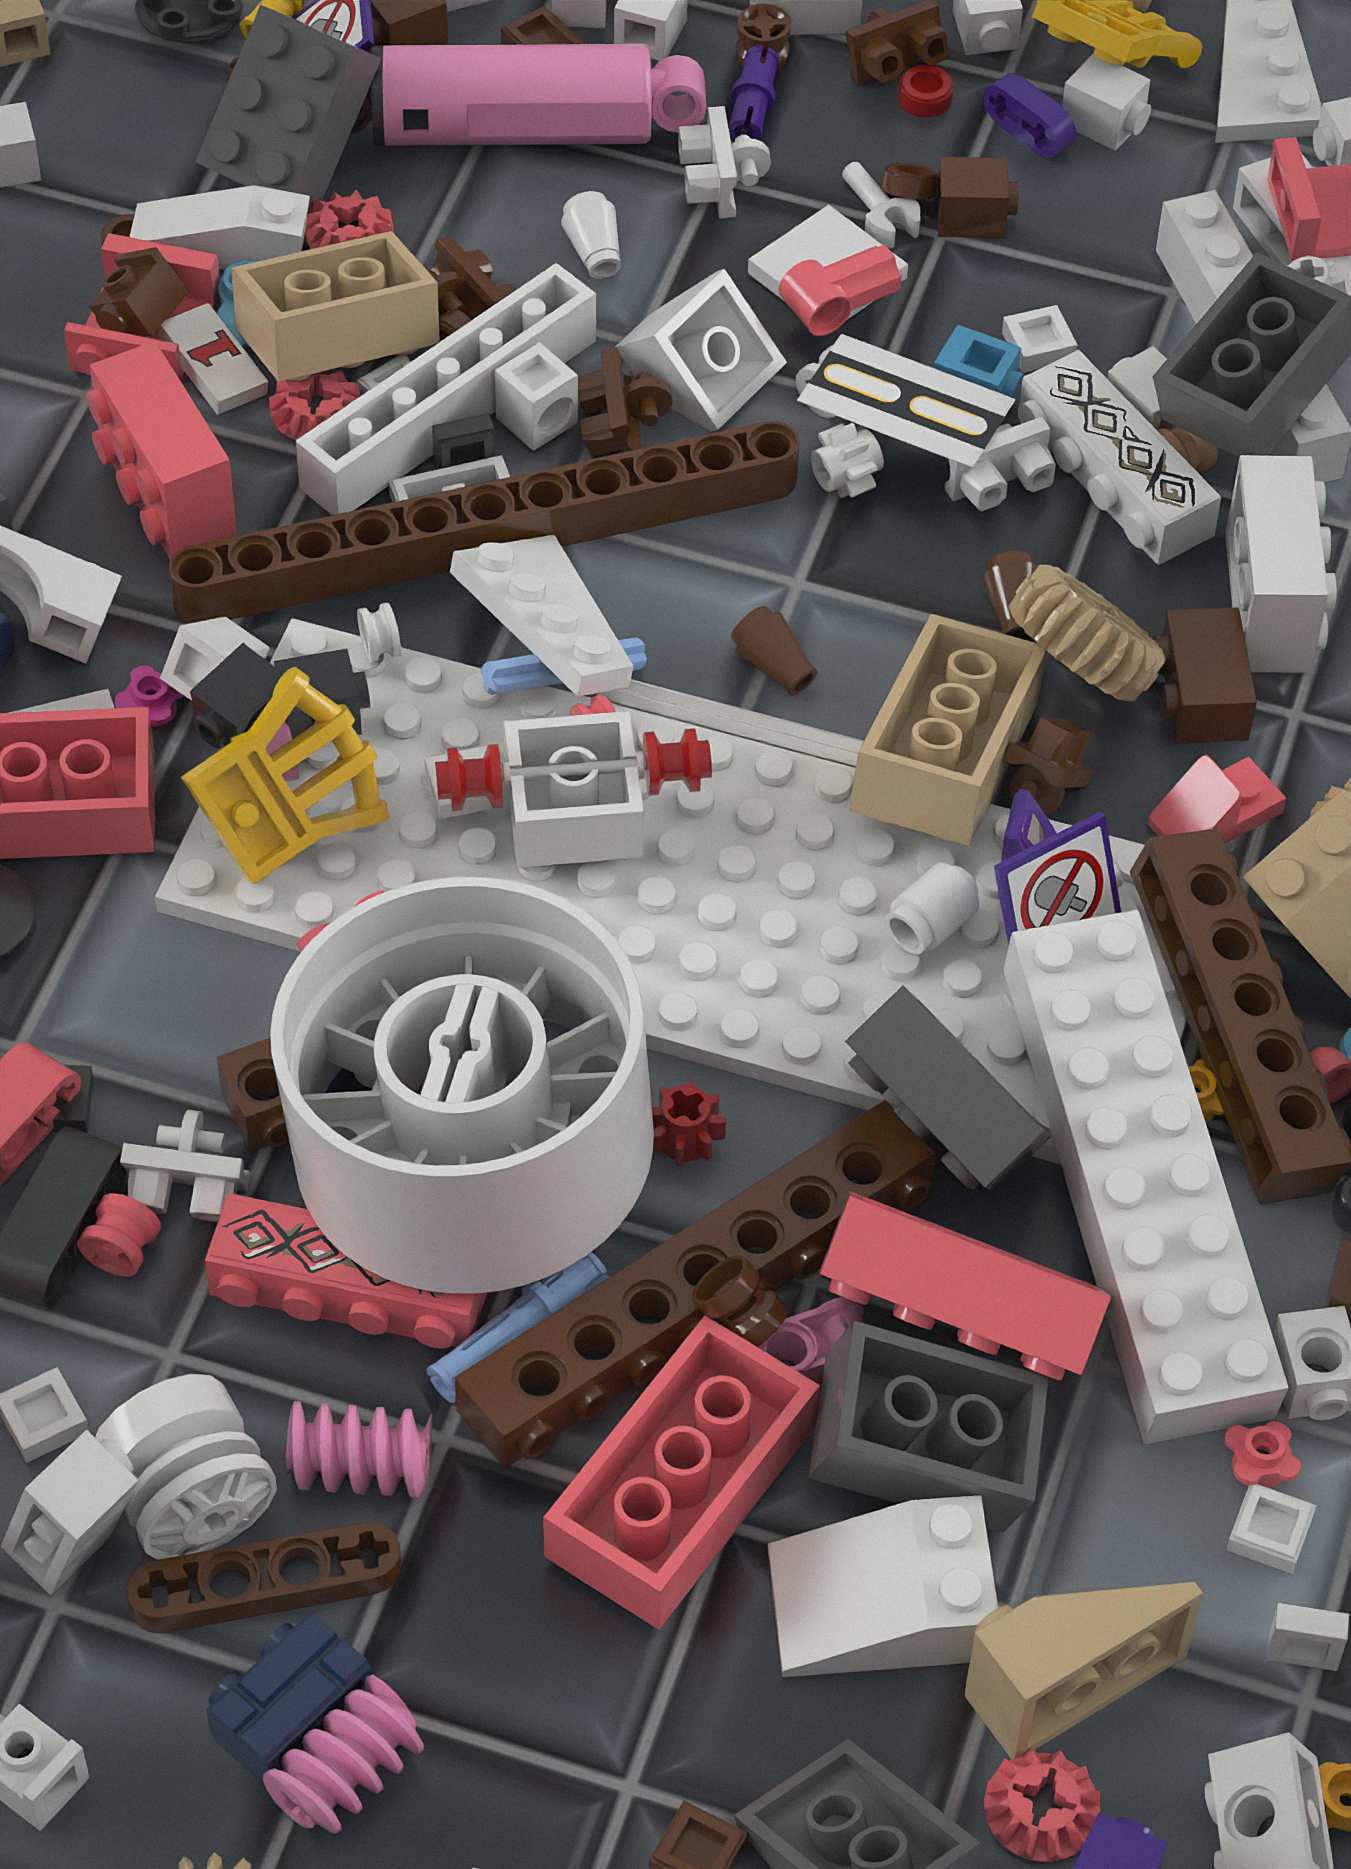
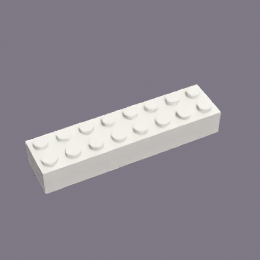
[1003,909,1289,1445]

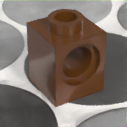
[216,1037,290,1153]

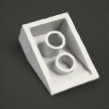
[768,1495,998,1677]

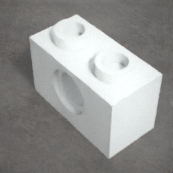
[1205,1732,1334,1869]

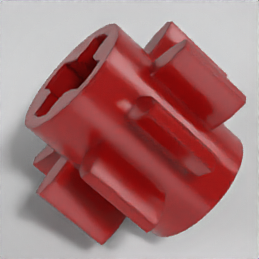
[652,1081,726,1166]

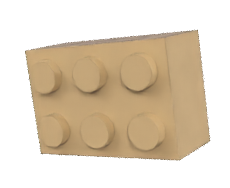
[231,231,440,382]

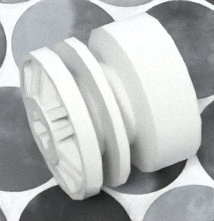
[95,1374,277,1560]

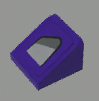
[1001,789,1057,862]

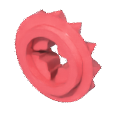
[304,189,394,249]
[269,370,360,440]
[984,1747,1100,1862]

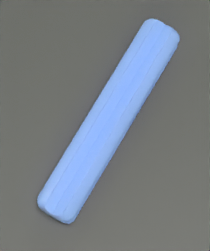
[481,637,647,695]

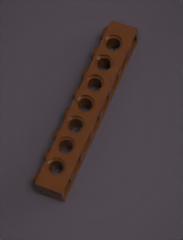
[455,1100,936,1469]

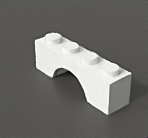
[0,526,122,663]

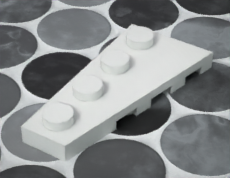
[1215,0,1322,143]
[450,535,633,697]

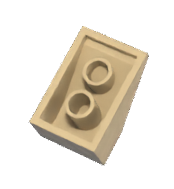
[1243,792,1351,998]
[964,1582,1203,1759]

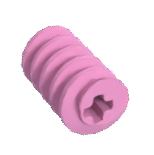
[286,1401,432,1499]
[263,1675,424,1834]

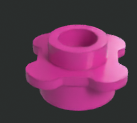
[115,666,184,728]

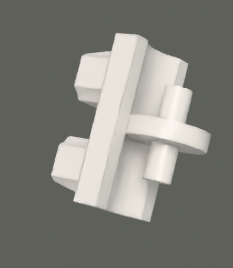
[678,106,771,218]
[945,417,1056,511]
[120,1110,251,1222]

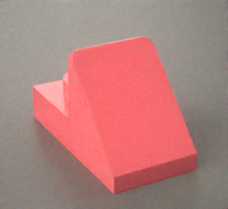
[1147,755,1286,844]

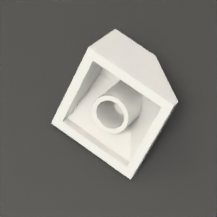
[615,269,787,431]

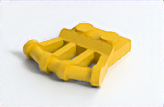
[1032,0,1202,68]
[181,667,390,885]

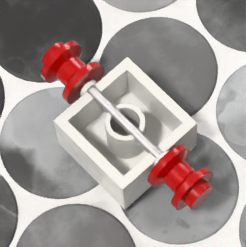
[435,711,712,868]

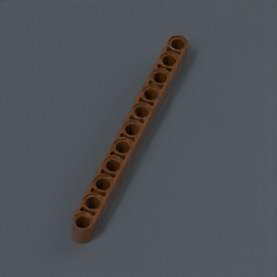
[169,421,800,624]

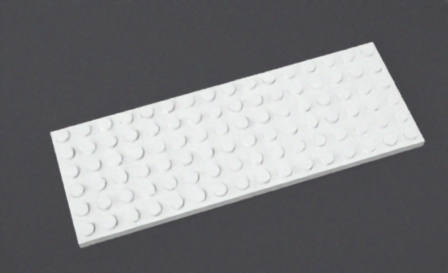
[155,618,1187,1164]

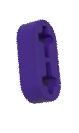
[983,73,1077,159]

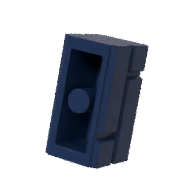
[206,1612,372,1785]

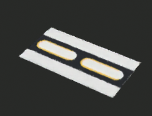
[797,334,1016,468]

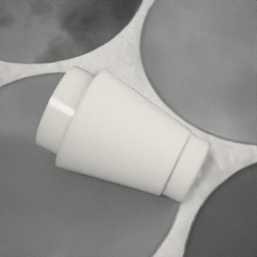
[561,191,622,279]

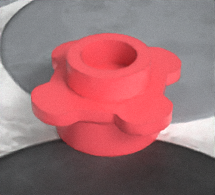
[1224,1421,1301,1489]

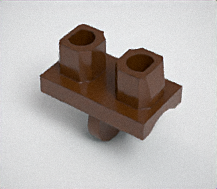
[845,0,948,85]
[429,237,517,320]
[578,347,673,457]
[1003,717,1095,816]

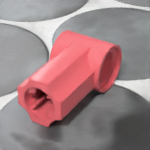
[778,244,902,336]

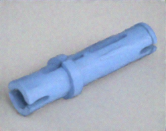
[427,1252,609,1403]

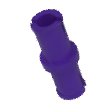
[728,45,779,143]

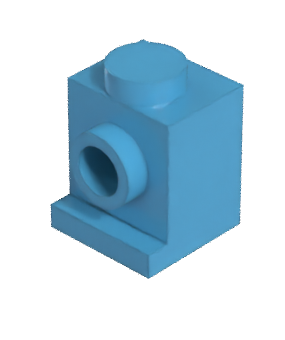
[934,325,1025,407]

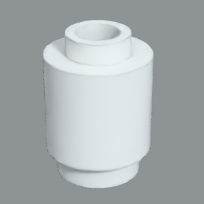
[885,862,979,954]

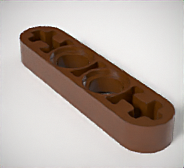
[127,1522,401,1633]

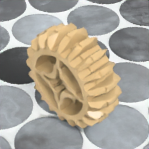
[1009,565,1165,701]

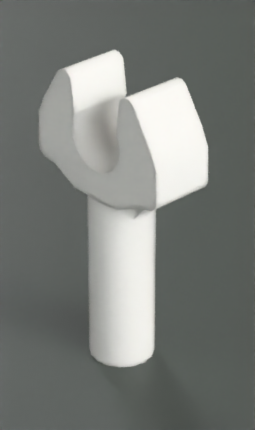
[842,162,920,248]

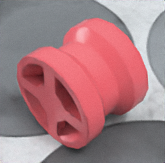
[77,1193,161,1277]

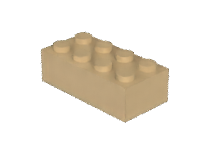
[849,614,1047,846]

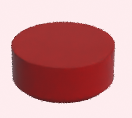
[898,65,954,117]

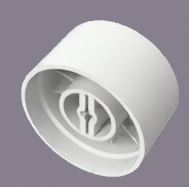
[270,876,654,1293]

